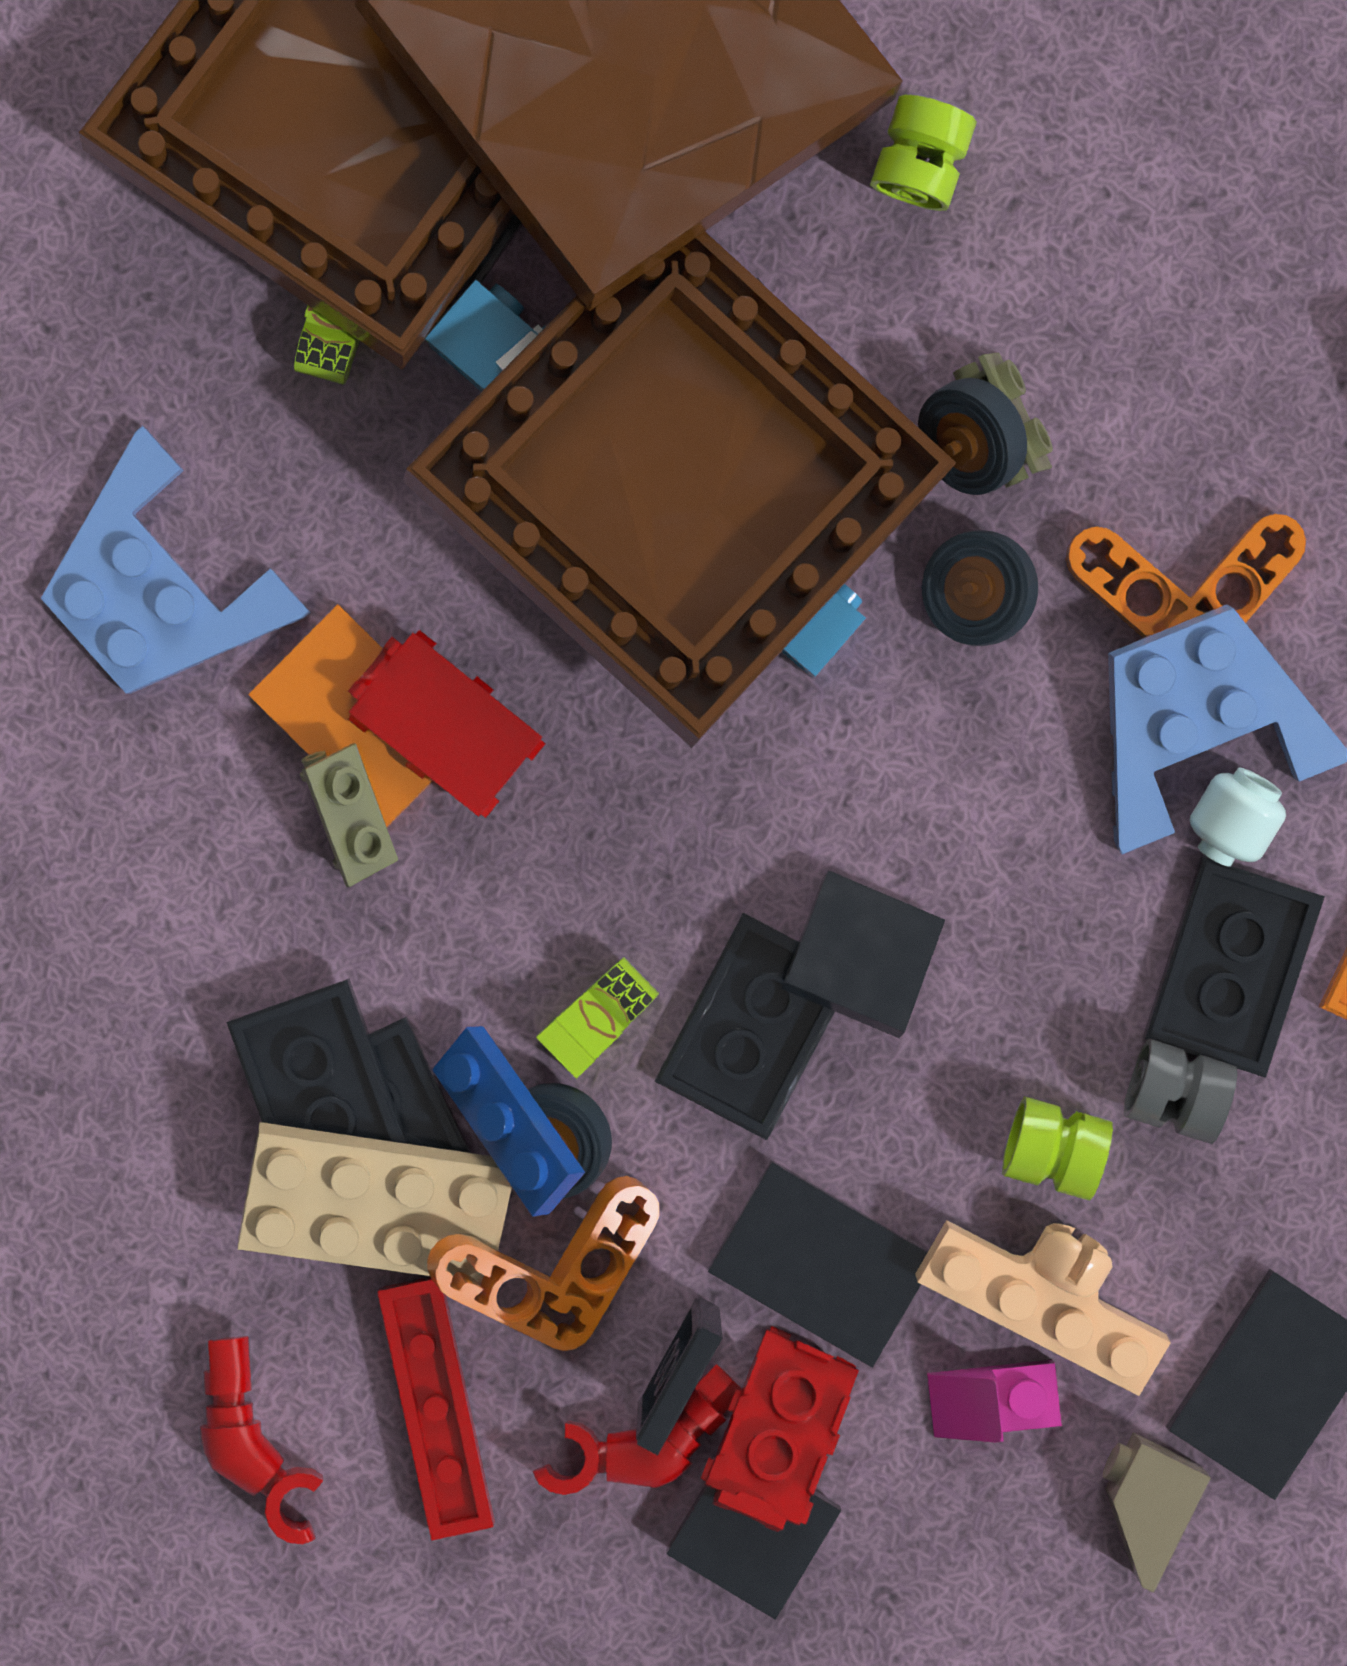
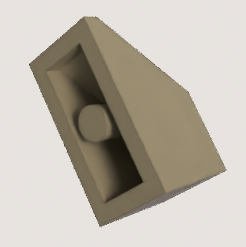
[1103,1432,1211,1593]

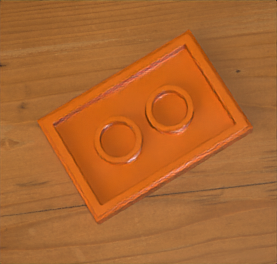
[248,604,433,827]

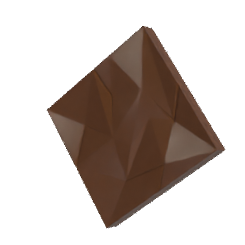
[79,0,515,370]
[355,0,903,311]
[403,231,956,748]

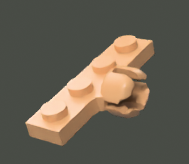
[915,1220,1171,1396]

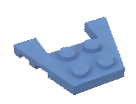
[41,426,311,694]
[1108,604,1347,854]

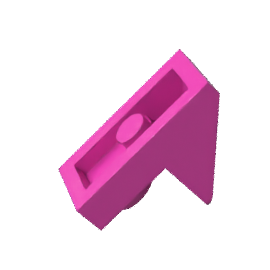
[927,1359,1062,1443]

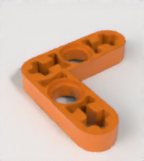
[1065,514,1306,638]
[427,1176,660,1351]

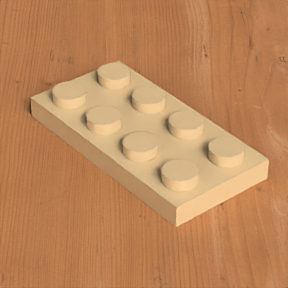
[238,1122,512,1283]

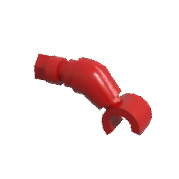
[200,1336,324,1545]
[533,1364,742,1495]

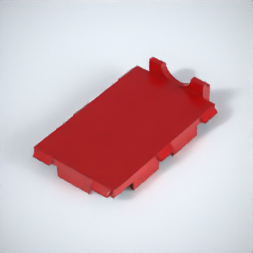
[347,630,546,818]
[700,1326,859,1532]

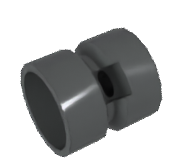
[1124,1039,1237,1144]

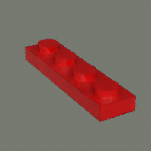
[377,1277,495,1541]

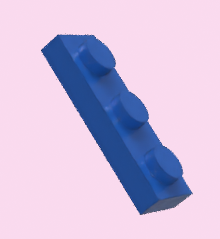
[432,1026,585,1217]

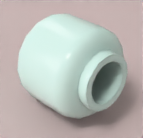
[1190,767,1286,867]

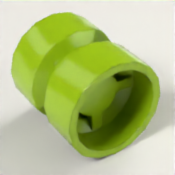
[870,94,977,211]
[1002,1096,1113,1201]

